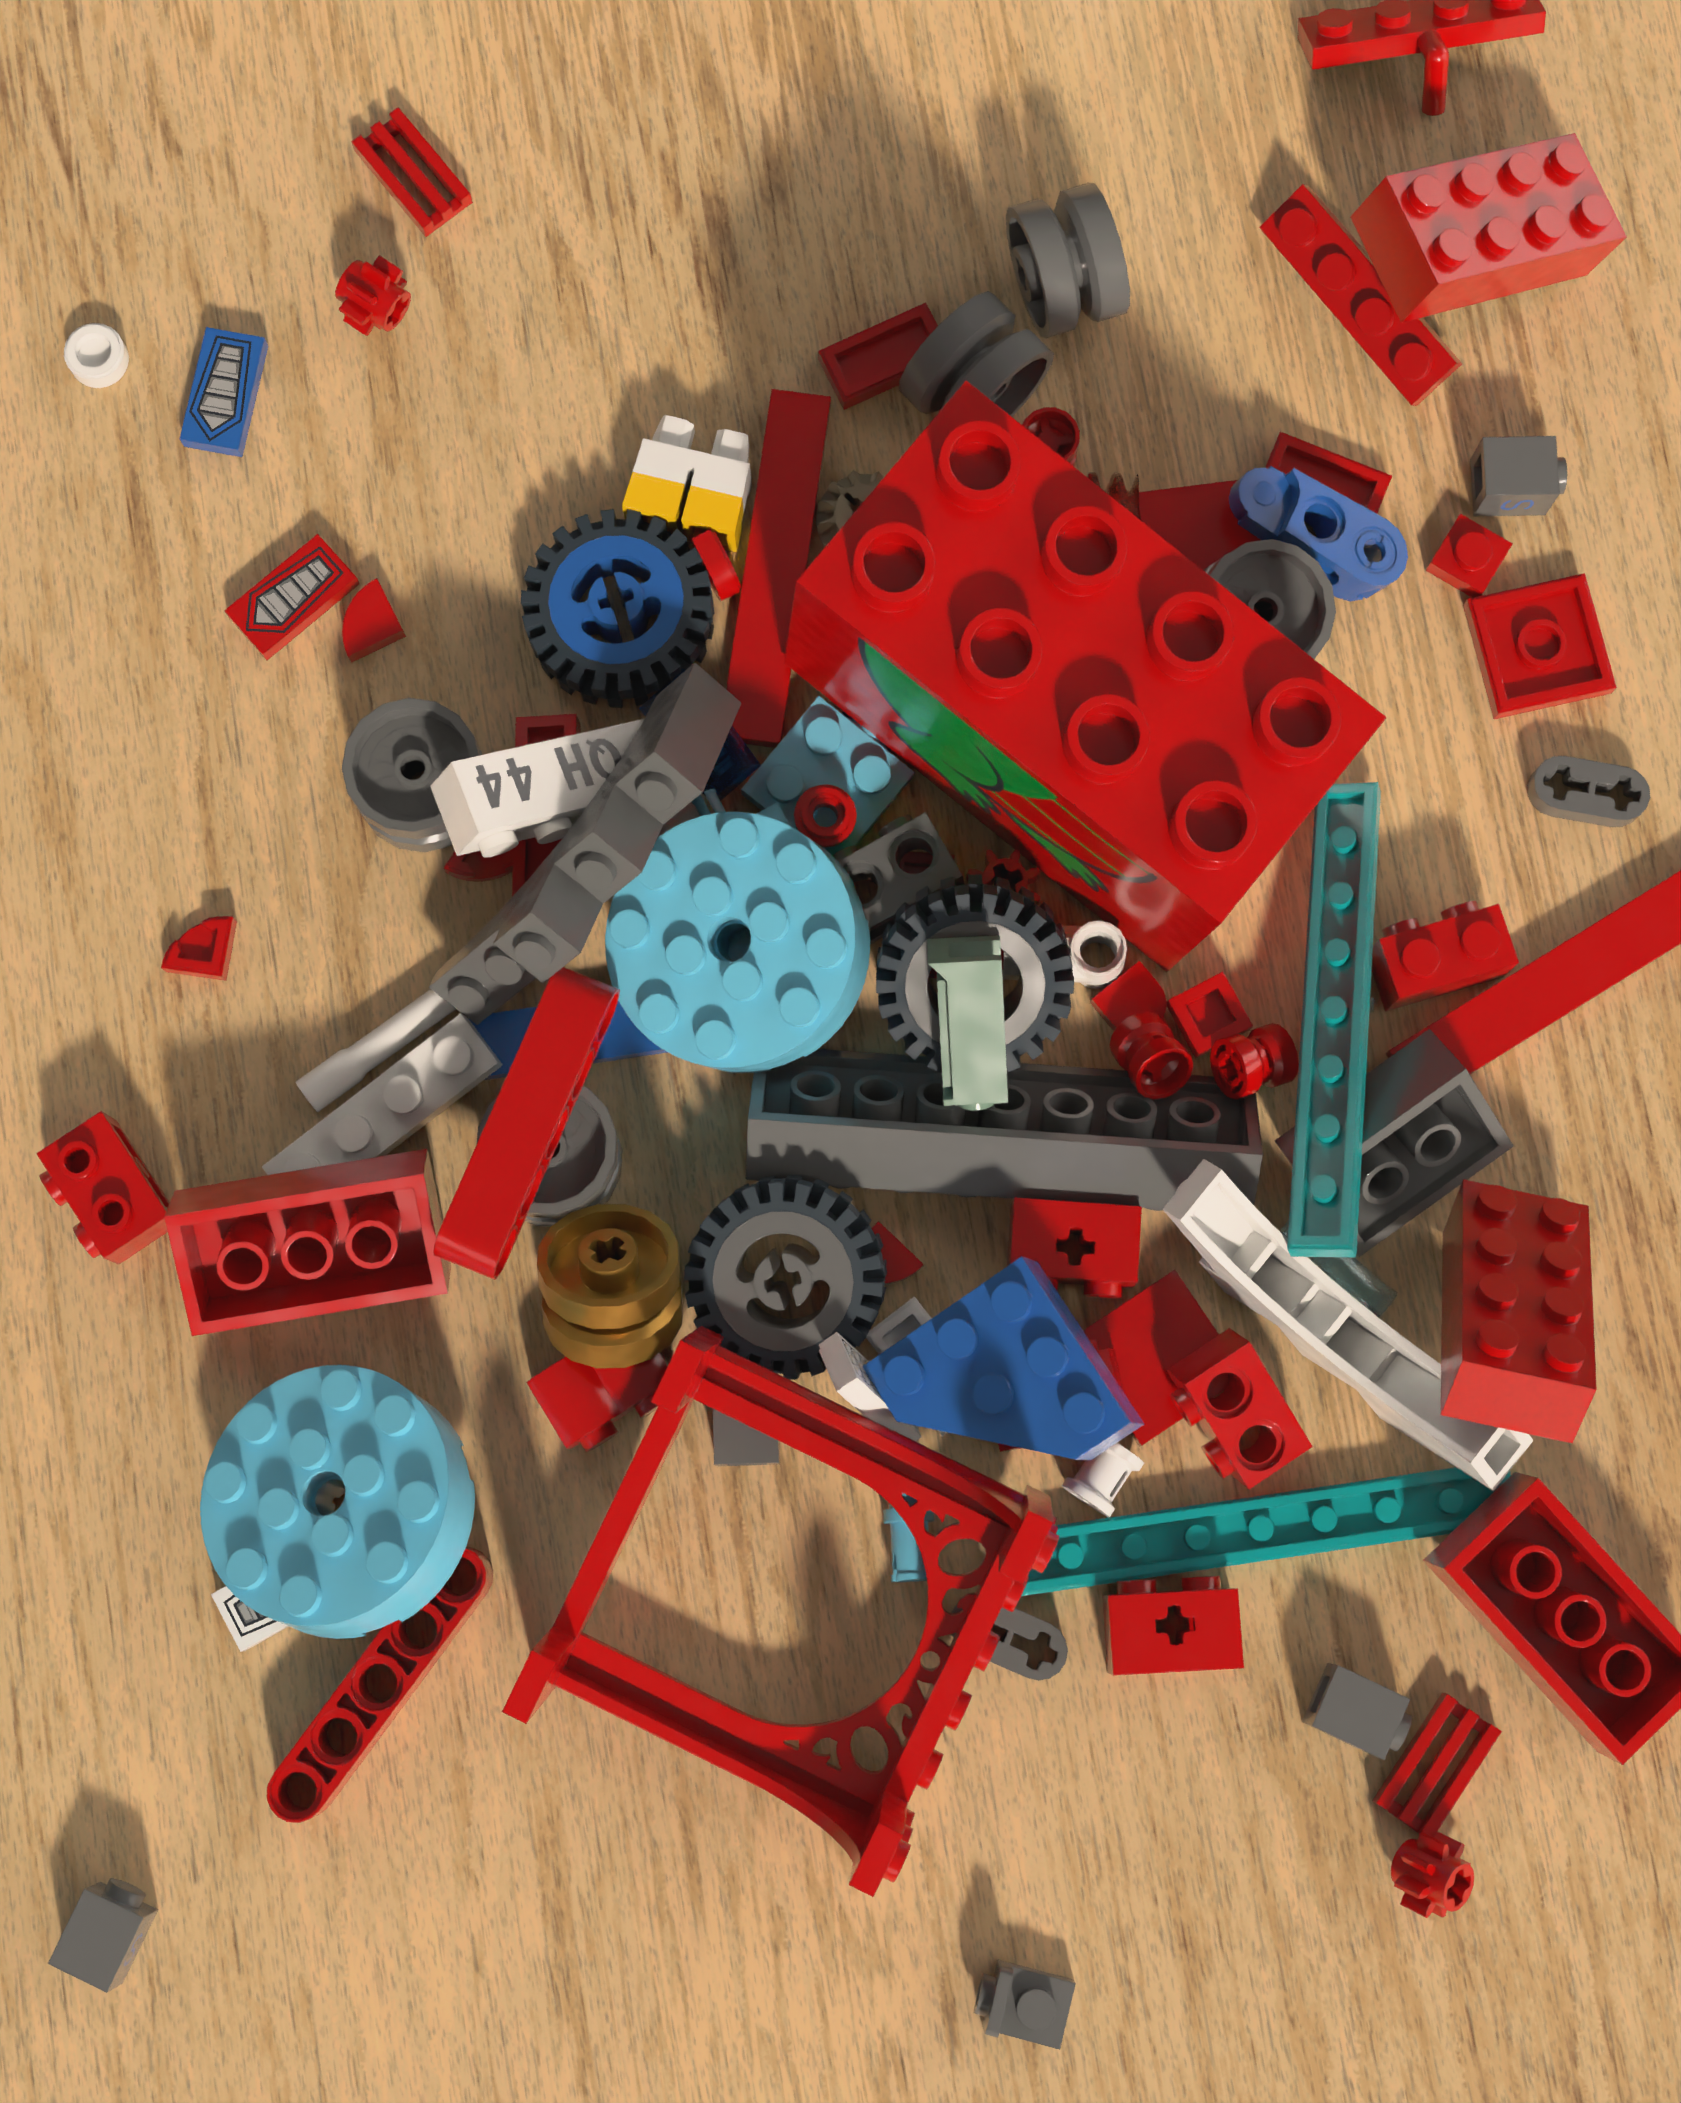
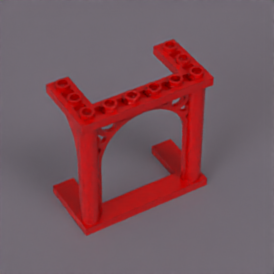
[502,1326,1059,1897]

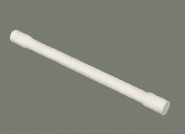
[296,793,714,1112]

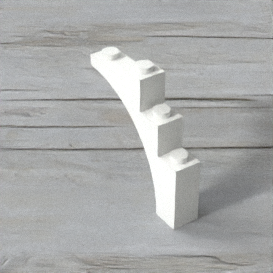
[1163,1159,1533,1492]

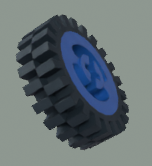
[521,509,715,708]

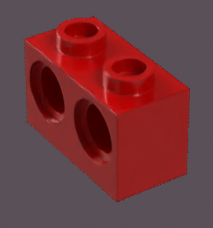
[1166,1328,1313,1490]

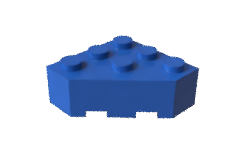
[862,1256,1144,1460]

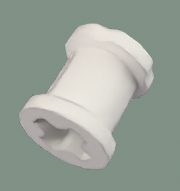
[1062,1443,1144,1517]

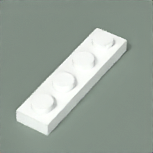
[262,1013,503,1175]

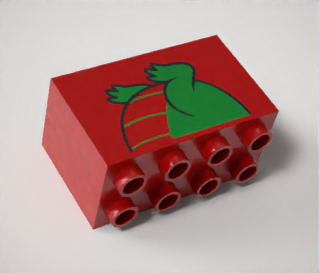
[784,380,1387,972]

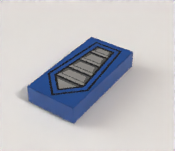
[179,327,268,457]

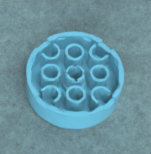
[605,812,870,1073]
[200,1365,475,1639]

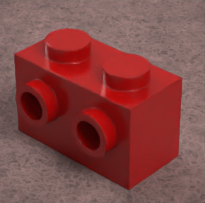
[1372,901,1519,1012]
[36,1111,170,1264]

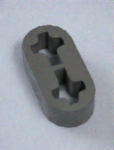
[1527,756,1650,827]
[951,1604,1068,1681]

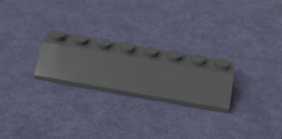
[746,1049,1263,1211]

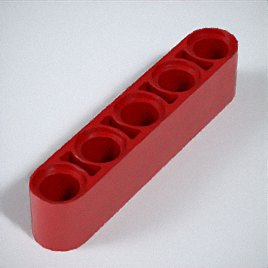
[433,967,620,1280]
[267,1547,493,1823]

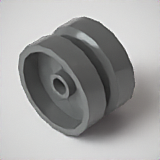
[1006,182,1130,338]
[899,291,1054,417]
[1204,539,1336,659]
[342,698,482,853]
[477,1086,623,1227]

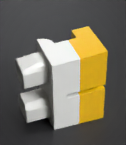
[622,415,752,553]

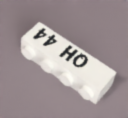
[430,719,644,857]

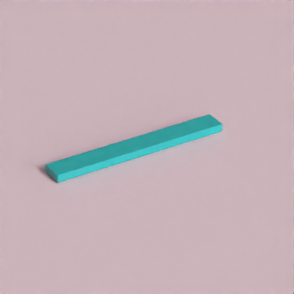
[1287,782,1381,1257]
[1021,1467,1511,1596]

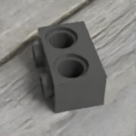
[832,812,965,944]

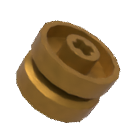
[537,1204,683,1368]

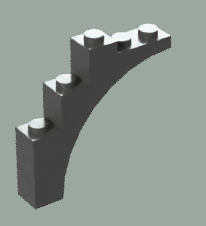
[429,663,741,1025]

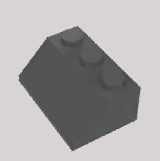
[1274,1029,1514,1257]

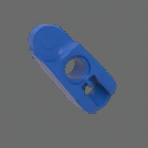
[1229,466,1408,602]

